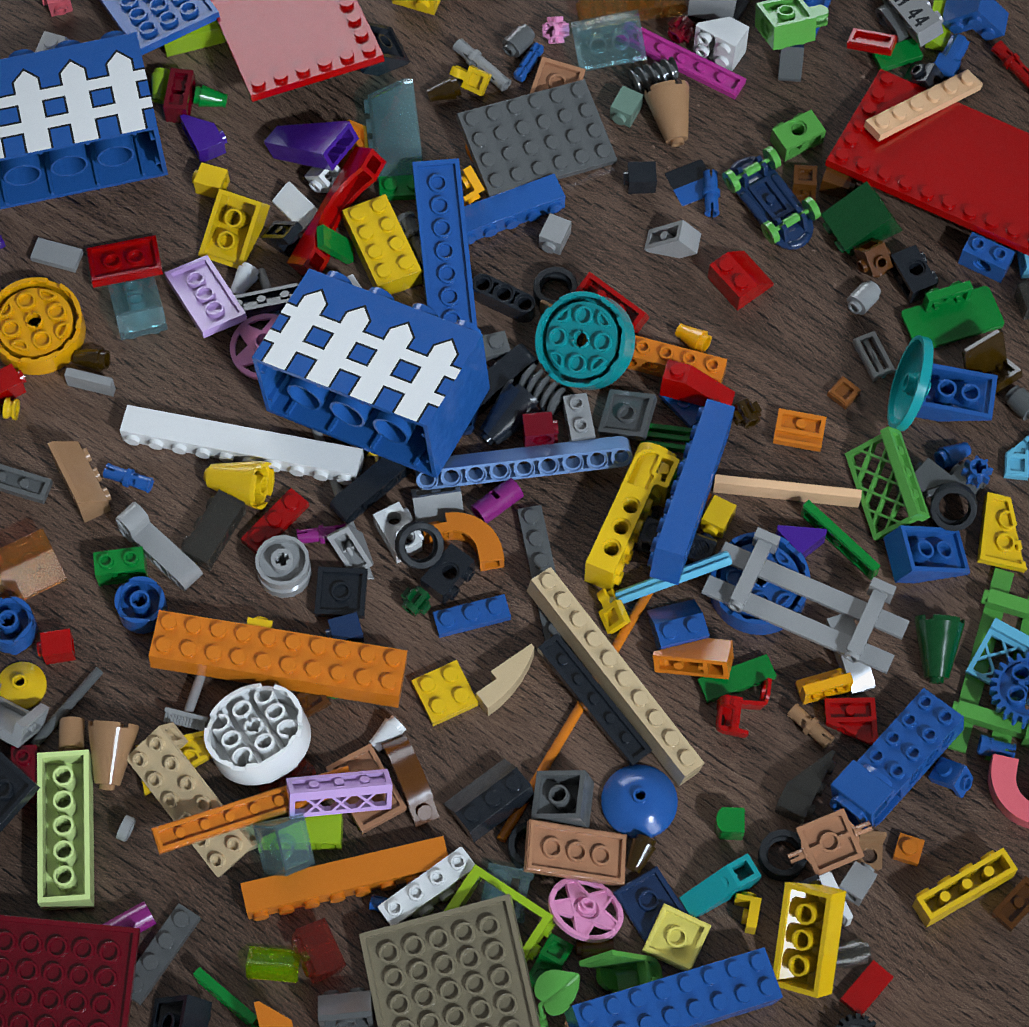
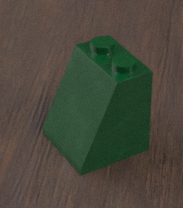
[821,181,902,256]

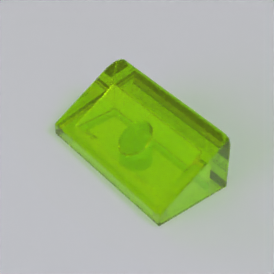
[246,946,302,983]

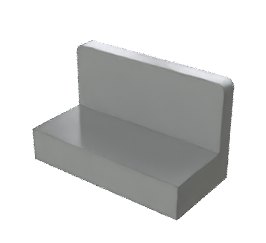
[411,486,464,523]

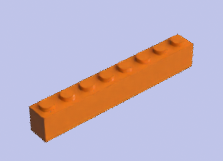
[240,836,448,921]

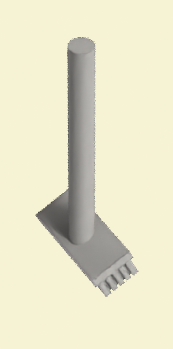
[164,675,211,731]

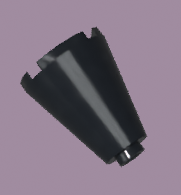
[480,379,545,446]

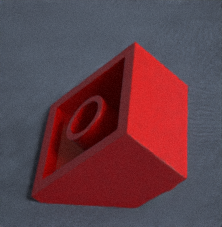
[708,250,774,311]

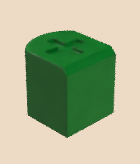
[714,807,745,840]

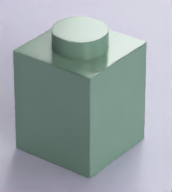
[610,86,643,128]

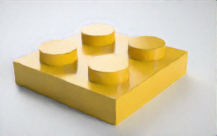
[411,660,478,726]

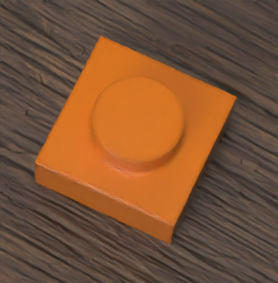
[892,833,925,867]

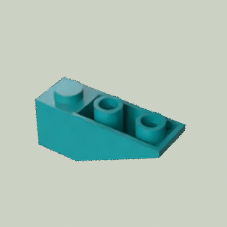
[679,853,761,918]

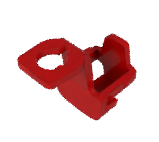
[716,678,772,738]

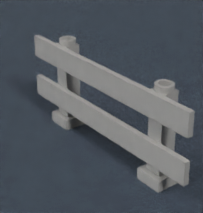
[701,527,910,674]

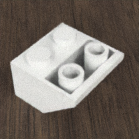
[693,17,749,71]

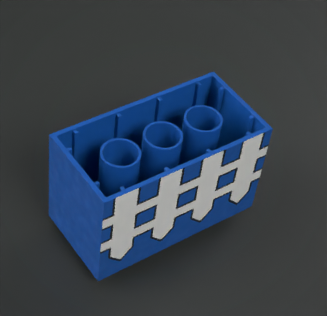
[0,31,168,210]
[252,268,490,479]

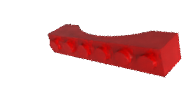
[287,147,386,276]

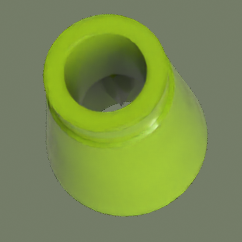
[151,68,170,104]

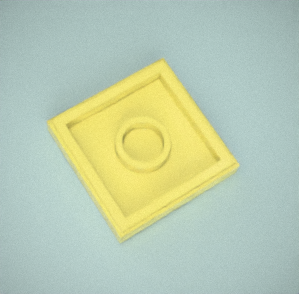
[642,904,711,971]

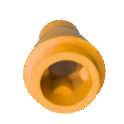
[675,323,712,353]

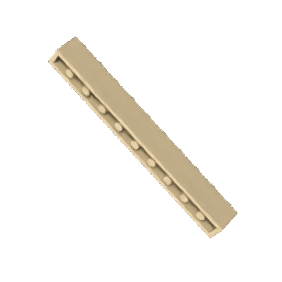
[527,567,704,786]

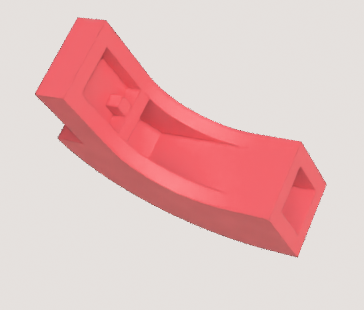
[988,754,1029,829]

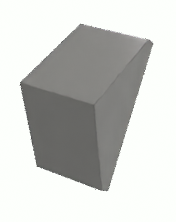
[327,524,374,569]

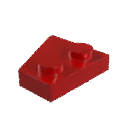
[823,697,878,746]

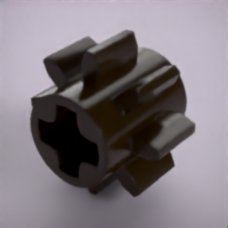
[733,399,762,429]

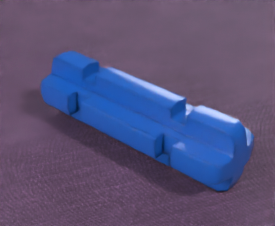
[513,42,544,82]

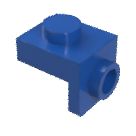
[929,757,974,798]

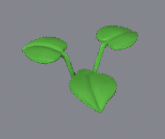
[534,970,580,1027]

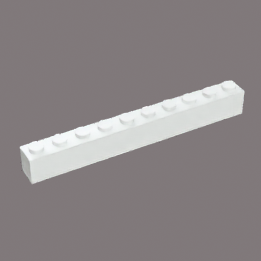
[120,405,364,485]

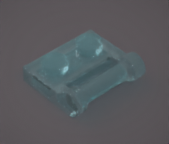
[481,863,534,923]

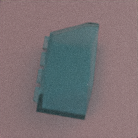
[364,78,423,181]

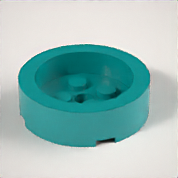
[535,291,635,390]

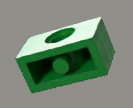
[93,546,148,586]

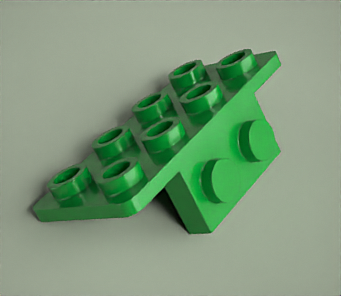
[901,280,1005,348]

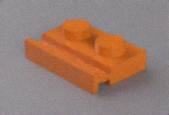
[773,408,827,452]

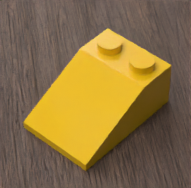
[198,189,270,269]

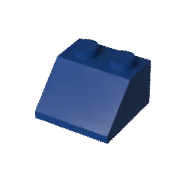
[646,599,710,650]

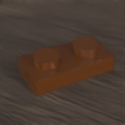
[991,876,1029,932]

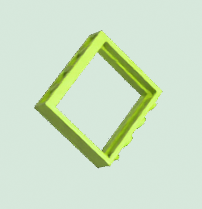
[444,864,555,963]

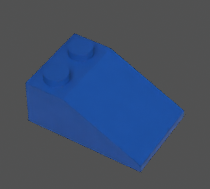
[916,363,998,422]
[884,525,970,583]

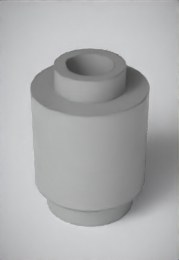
[847,280,881,315]

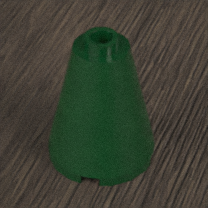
[914,614,965,684]

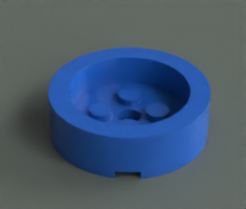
[710,532,810,635]

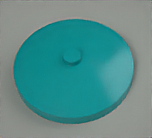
[887,335,934,431]

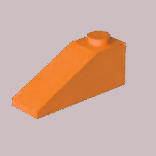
[653,638,734,679]

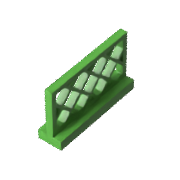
[845,426,930,541]

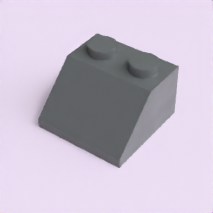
[531,770,594,829]
[318,988,374,1027]

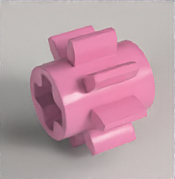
[542,16,570,44]

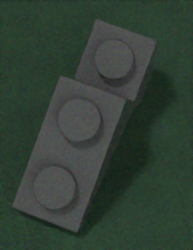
[895,458,987,504]

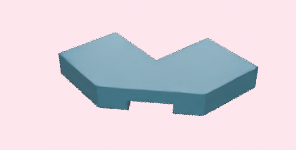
[1003,435,1029,481]

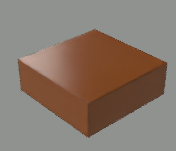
[827,376,861,410]

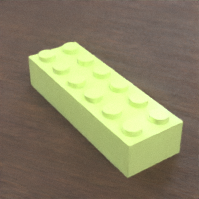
[37,749,94,911]

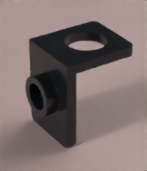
[903,63,947,89]

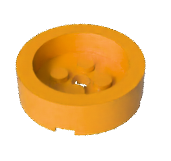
[0,277,86,375]

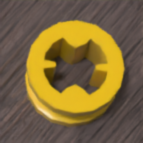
[2,397,20,420]

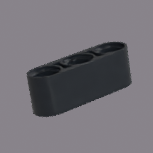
[472,274,535,323]

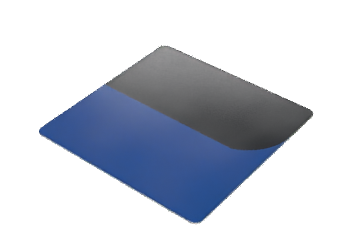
[665,159,711,206]

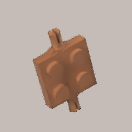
[787,808,873,876]

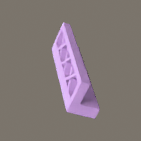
[286,769,393,818]

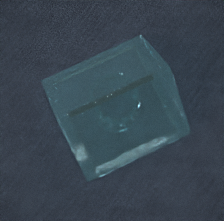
[253,814,315,876]

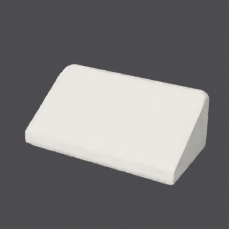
[272,181,318,233]

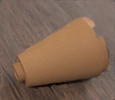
[644,80,690,147]
[88,720,139,791]

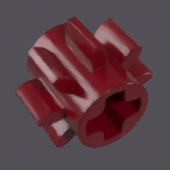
[667,16,695,44]

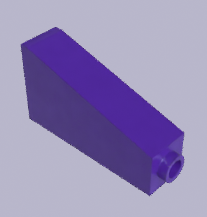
[264,121,359,171]

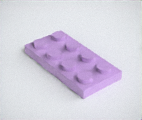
[165,255,247,338]

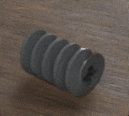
[628,56,679,94]
[518,364,570,415]

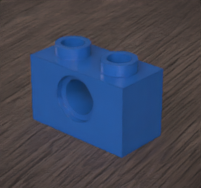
[958,232,1015,283]

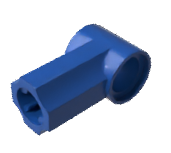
[935,34,970,78]

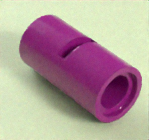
[470,478,524,524]
[102,901,156,933]

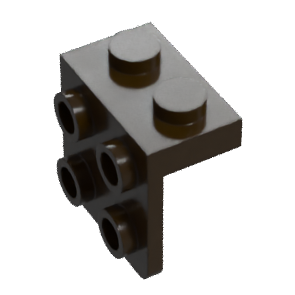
[962,329,1023,393]

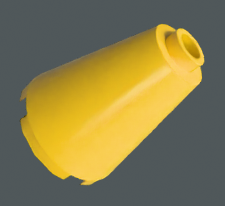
[203,461,274,510]

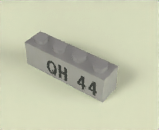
[882,0,944,47]

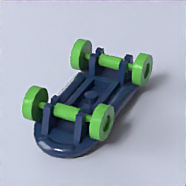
[722,146,821,250]

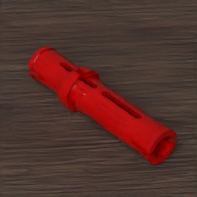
[991,40,1029,89]

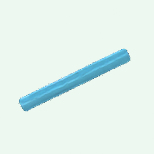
[615,551,732,604]

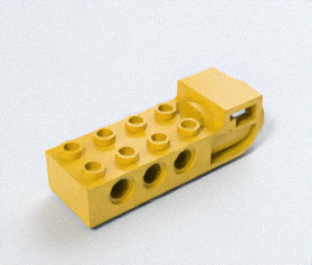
[584,442,680,591]

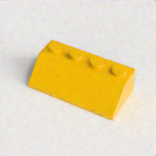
[773,882,846,998]

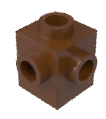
[853,238,893,277]

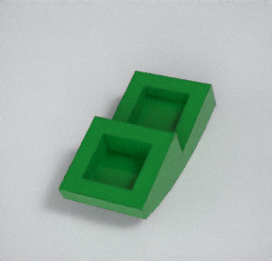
[529,933,574,988]

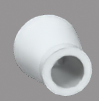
[230,262,260,295]
[369,715,406,752]

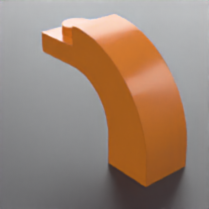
[423,512,504,572]

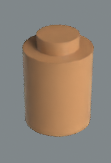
[58,717,85,751]

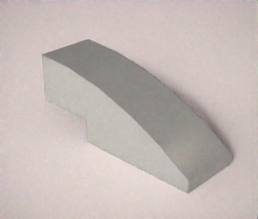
[825,614,876,696]

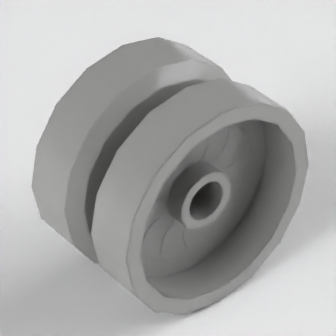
[255,535,312,598]

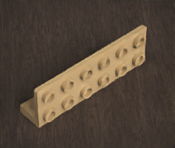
[127,722,263,877]

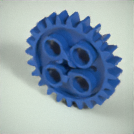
[989,652,1029,729]

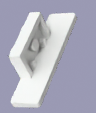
[378,847,475,926]

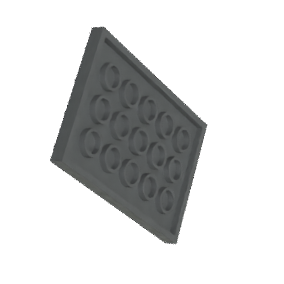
[456,79,617,198]

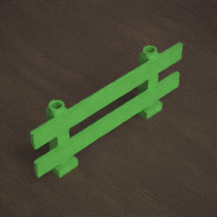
[948,568,1029,761]

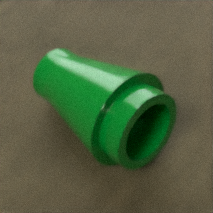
[193,85,228,108]

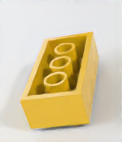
[342,194,422,295]

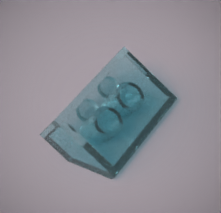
[571,9,647,71]

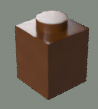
[819,167,857,199]

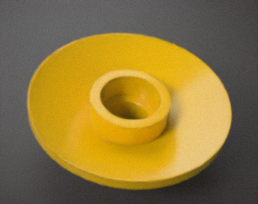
[0,662,47,709]

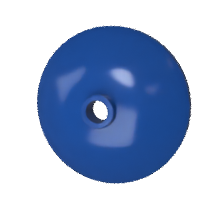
[601,764,678,839]

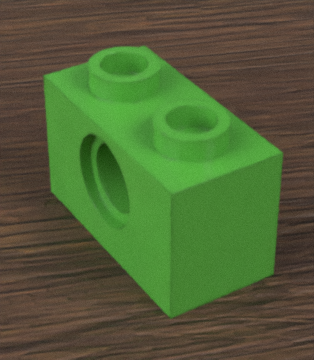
[770,110,826,162]

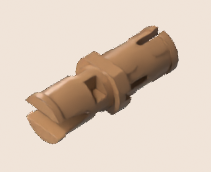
[787,703,835,749]

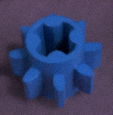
[961,455,993,488]

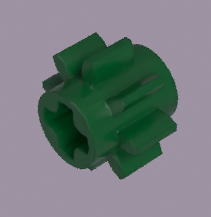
[401,586,431,617]

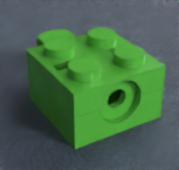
[755,0,829,50]

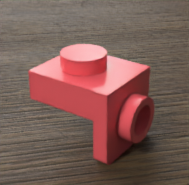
[42,0,73,17]

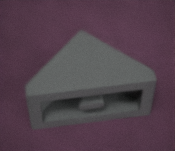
[778,44,804,82]

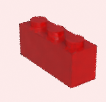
[575,272,649,335]

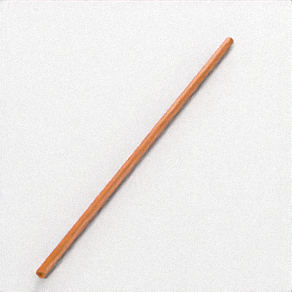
[497,493,712,843]

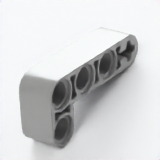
[115,502,203,591]

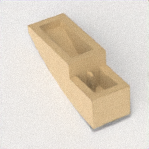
[476,643,534,716]

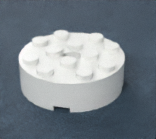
[204,683,311,785]

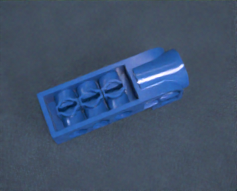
[829,688,964,829]

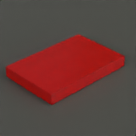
[86,235,163,288]

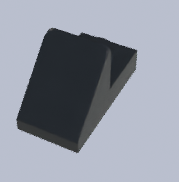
[260,221,303,257]

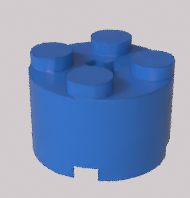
[114,576,168,634]
[0,596,38,655]

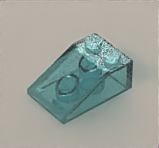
[107,276,168,340]

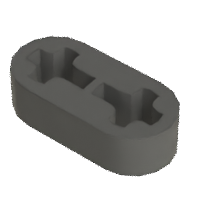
[875,4,908,43]

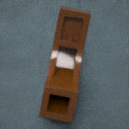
[381,734,439,827]

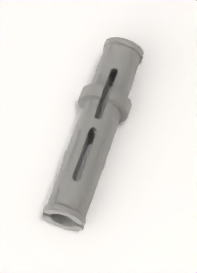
[453,38,512,92]

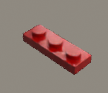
[241,488,309,554]

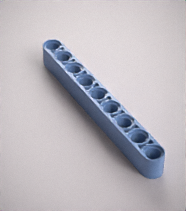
[416,436,633,490]

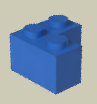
[942,0,1009,41]

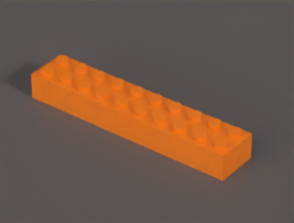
[149,610,408,708]

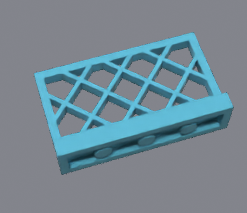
[966,618,1029,707]

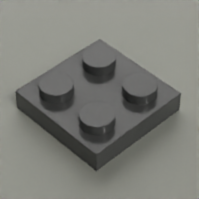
[598,389,657,441]

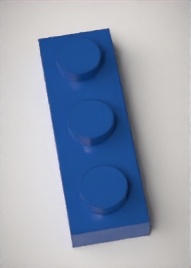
[433,594,511,638]

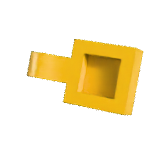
[449,65,492,96]
[597,588,631,634]

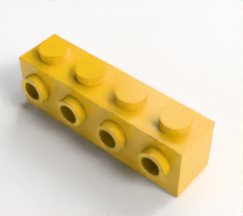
[912,848,1018,928]

